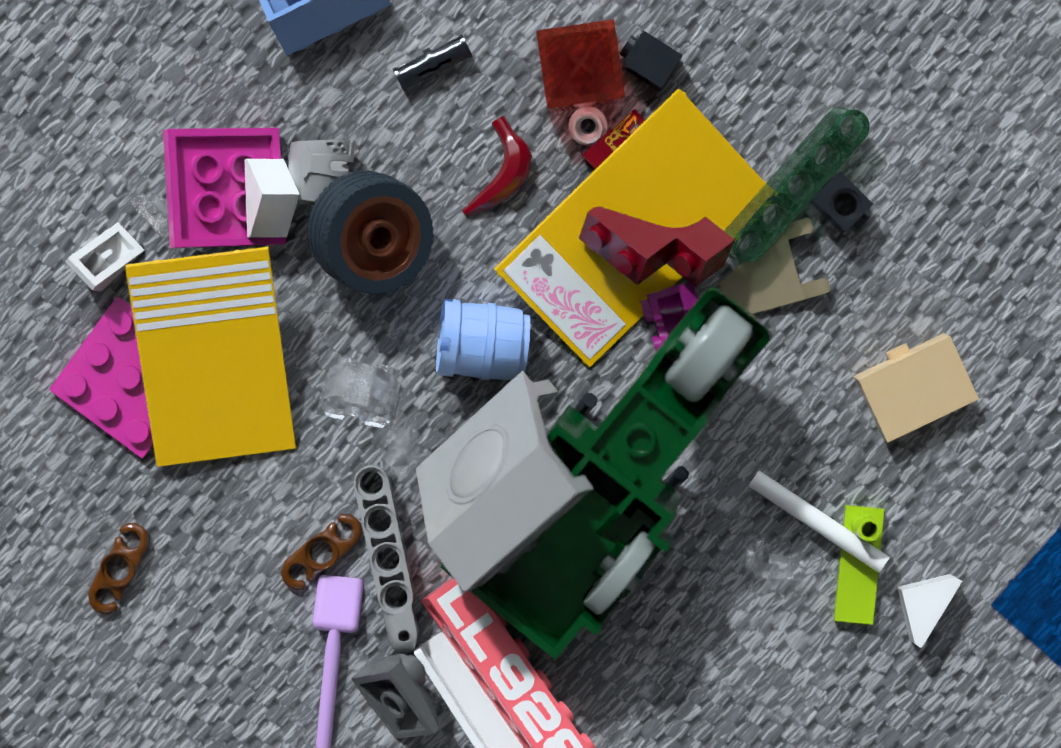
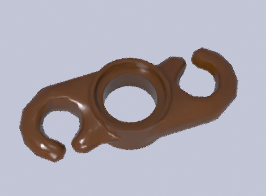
[280,514,363,590]
[88,523,149,614]

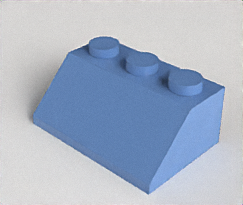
[259,0,392,56]

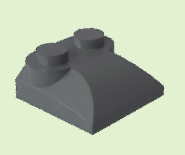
[351,654,439,739]

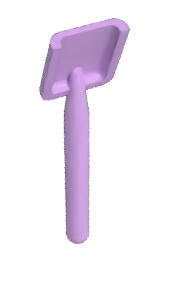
[312,575,364,748]

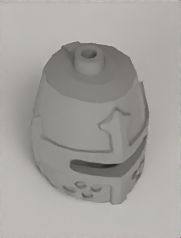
[288,140,356,213]

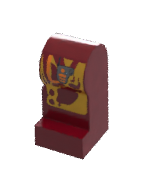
[582,109,646,170]

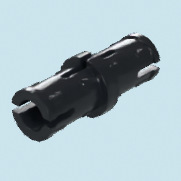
[393,34,473,91]

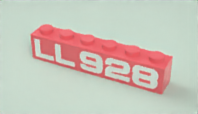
[420,578,596,748]

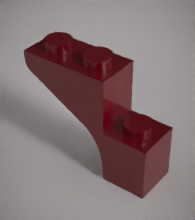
[579,207,735,287]

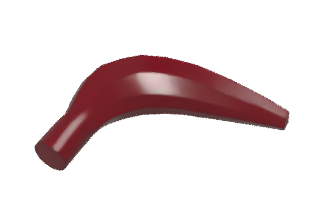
[462,116,532,217]

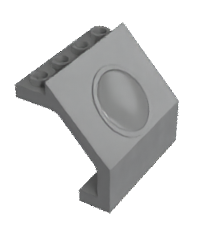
[416,370,593,592]

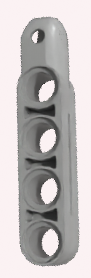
[354,464,419,654]

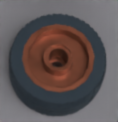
[307,171,434,294]

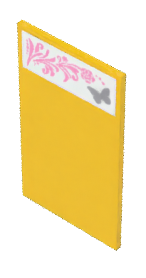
[494,89,772,368]

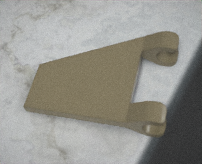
[719,218,830,314]

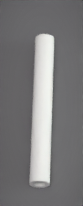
[749,470,890,573]

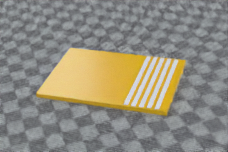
[125,247,296,467]

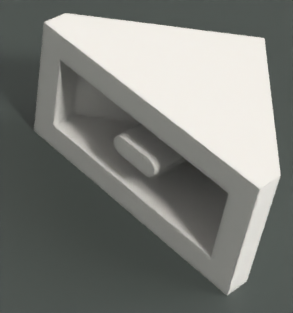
[244,159,299,238]
[65,223,144,292]
[897,574,962,648]

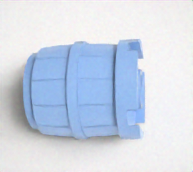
[436,299,530,380]

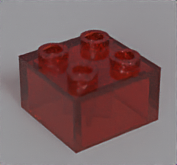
[536,19,625,113]

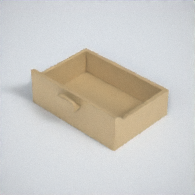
[853,333,979,443]

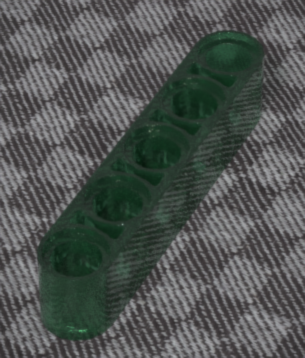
[725,106,870,263]

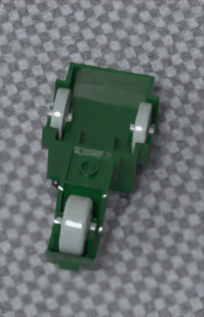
[440,287,773,659]

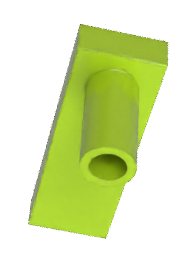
[833,505,885,625]

